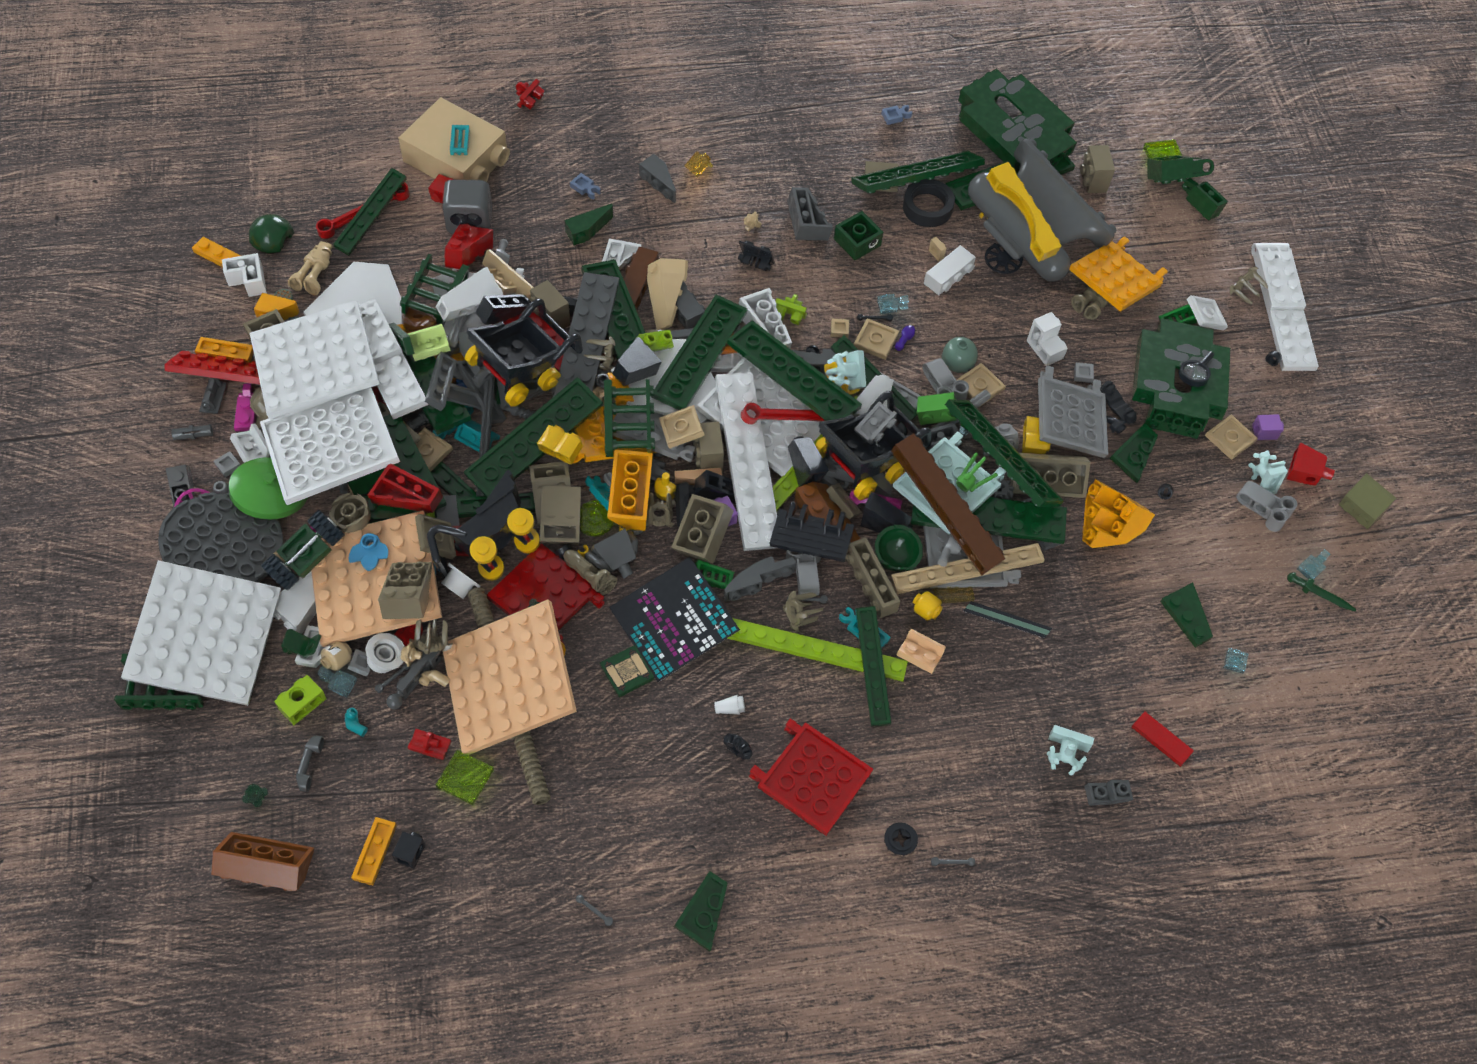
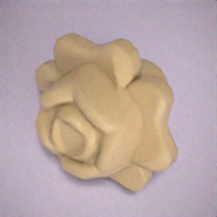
[744,212,762,232]
[400,642,422,667]

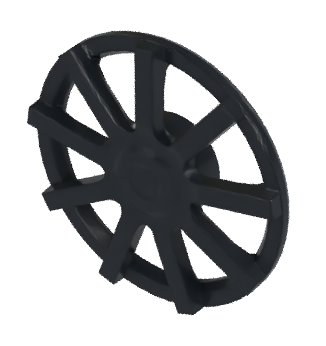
[985,243,1023,274]

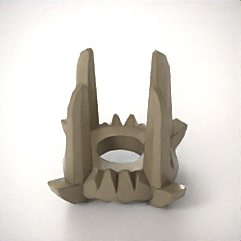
[1230,267,1268,304]
[584,336,616,372]
[646,492,676,528]
[783,591,823,632]
[409,618,453,655]

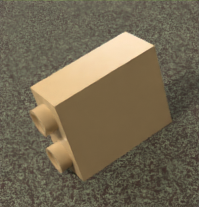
[398,97,510,182]

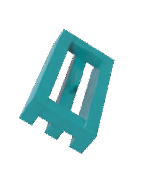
[450,125,470,155]

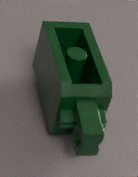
[1182,178,1228,221]

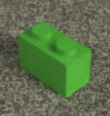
[917,392,957,425]

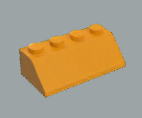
[607,449,653,531]

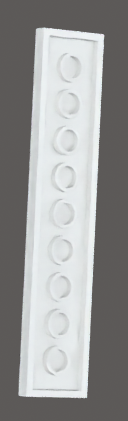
[715,373,777,551]

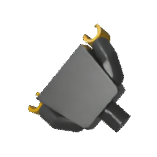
[577,526,638,578]

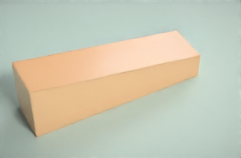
[674,468,722,485]

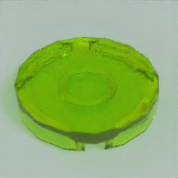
[580,500,614,537]

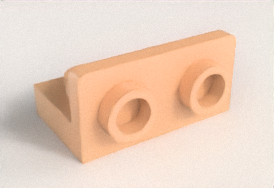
[897,629,946,674]

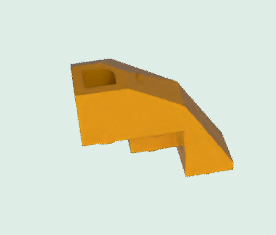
[1082,479,1155,548]

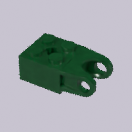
[1147,155,1214,184]

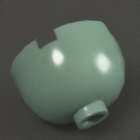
[942,337,978,373]

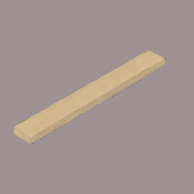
[891,543,1045,594]

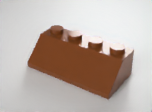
[795,482,860,560]
[211,832,314,891]

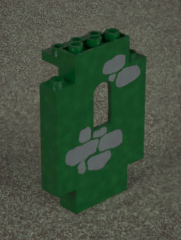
[958,69,1077,169]
[1132,319,1231,439]

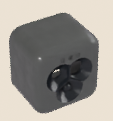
[442,180,492,234]

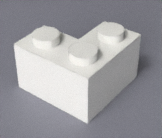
[222,253,267,297]
[1027,312,1068,366]

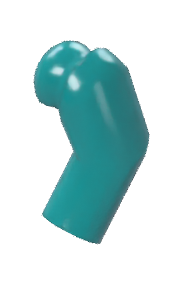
[344,708,368,737]

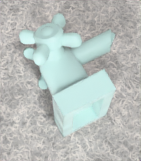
[826,350,866,390]
[1248,450,1288,494]
[1047,725,1094,776]

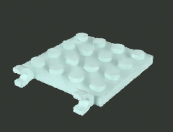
[893,431,1006,535]

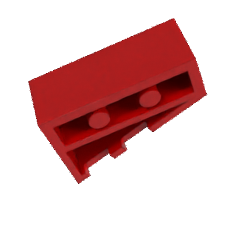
[445,224,493,269]
[368,464,443,513]

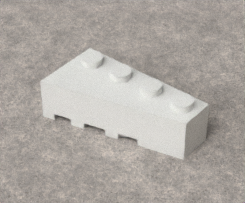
[739,288,792,349]

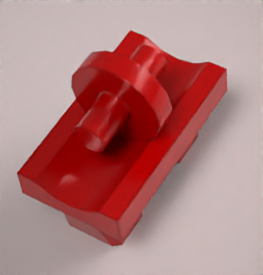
[516,78,545,110]
[408,729,451,760]

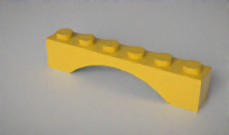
[986,162,1061,262]

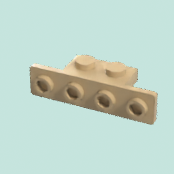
[483,250,534,300]

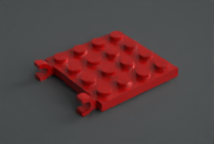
[487,543,605,644]
[749,718,873,836]

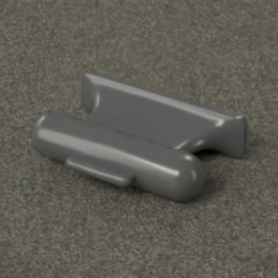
[968,138,1117,282]

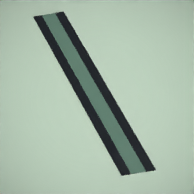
[963,601,1052,638]

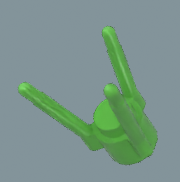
[956,452,998,492]

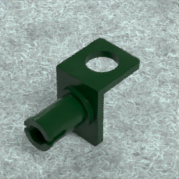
[281,629,321,658]

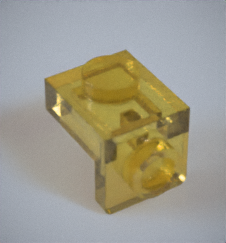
[684,151,713,178]

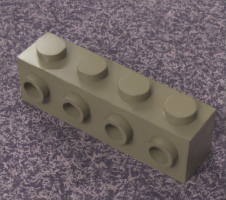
[846,537,900,618]

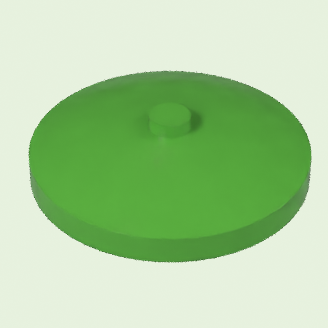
[229,457,308,519]

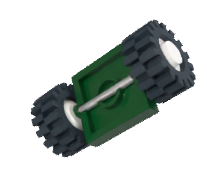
[261,510,345,591]

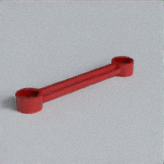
[316,182,410,239]
[741,403,826,424]

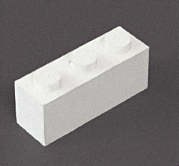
[924,245,976,295]

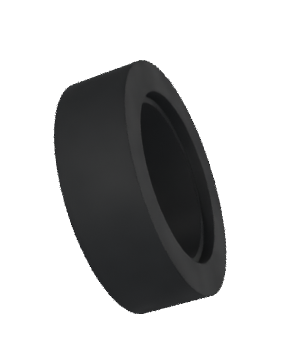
[903,179,955,227]

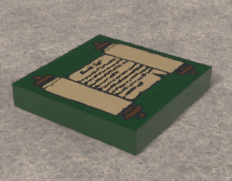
[600,645,654,698]

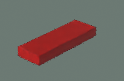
[1132,711,1194,767]

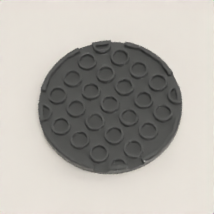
[158,492,283,582]

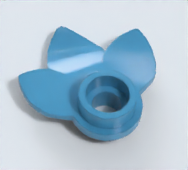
[348,533,389,571]

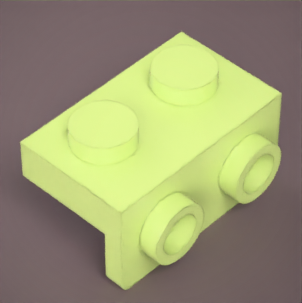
[408,324,451,361]

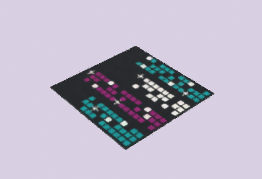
[609,557,740,682]

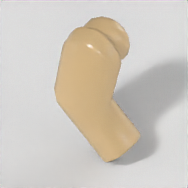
[419,670,450,687]

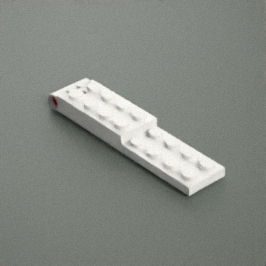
[1251,243,1319,371]
[359,299,429,420]

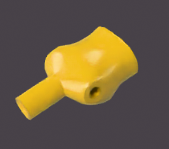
[654,472,677,501]

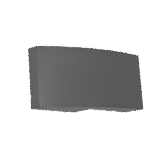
[1084,780,1133,806]

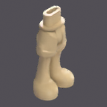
[288,241,333,295]

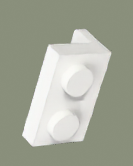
[230,423,270,463]

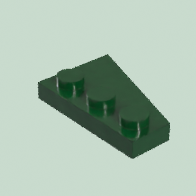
[1109,423,1158,483]
[1160,582,1213,648]
[673,871,728,952]

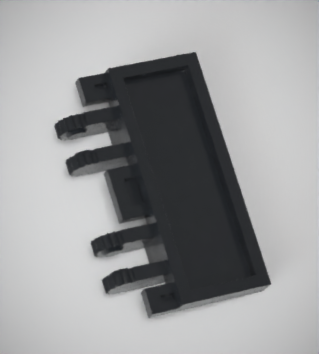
[769,502,855,562]

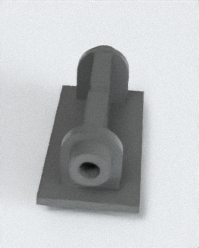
[199,378,227,414]

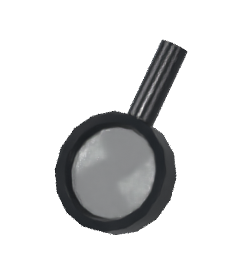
[1178,351,1214,387]

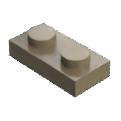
[826,483,862,520]

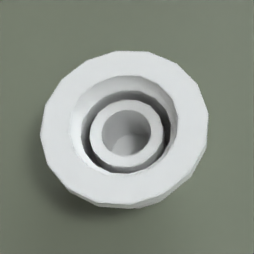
[441,563,480,599]
[365,633,404,673]

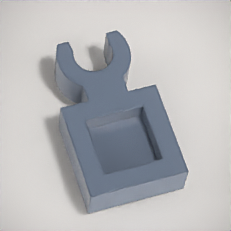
[881,105,912,125]
[570,173,601,200]

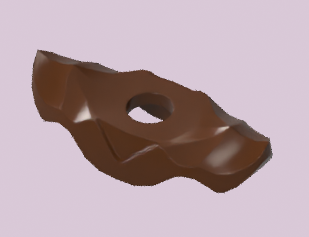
[401,307,437,332]

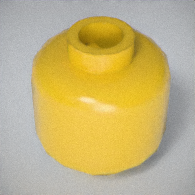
[912,591,943,621]

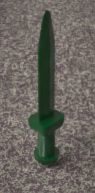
[1287,572,1356,611]

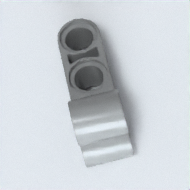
[923,358,969,400]
[1236,481,1297,532]
[786,550,822,595]

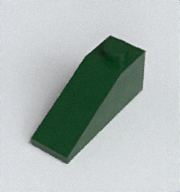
[564,204,613,246]

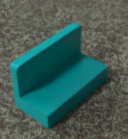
[454,420,501,452]

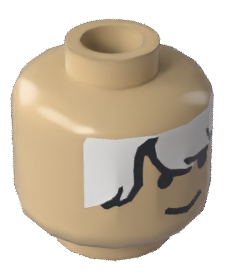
[320,642,352,671]

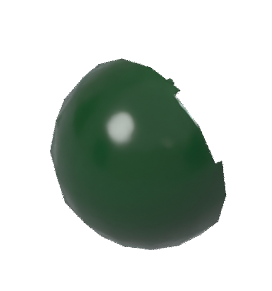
[249,214,294,253]
[874,525,923,572]

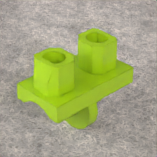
[775,294,807,325]
[637,330,674,352]

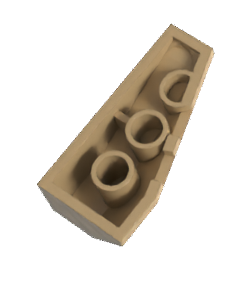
[647,258,688,330]

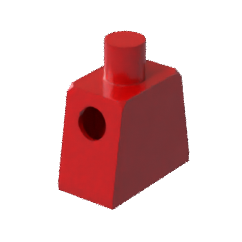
[1286,443,1335,486]

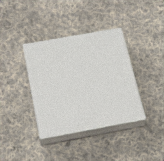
[1187,295,1228,331]

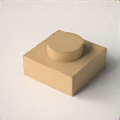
[929,237,947,262]
[831,319,849,338]

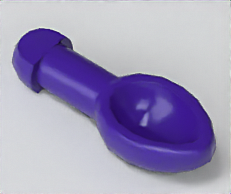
[895,325,915,351]

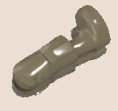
[1071,287,1108,320]
[564,550,618,595]

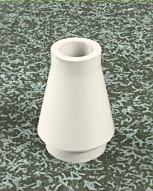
[715,695,745,715]

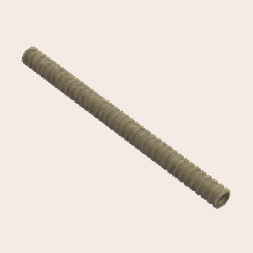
[468,588,551,805]

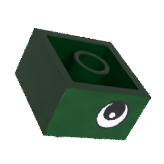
[834,211,884,261]

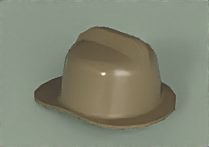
[250,388,268,429]

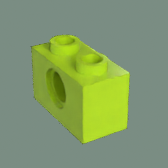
[274,675,327,725]

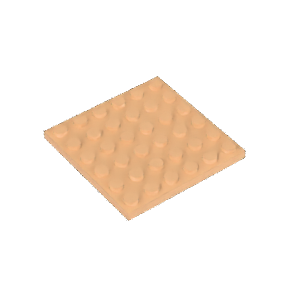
[311,511,442,647]
[443,600,577,756]

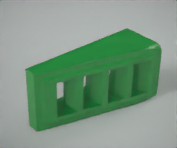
[1158,304,1198,325]
[695,559,734,589]

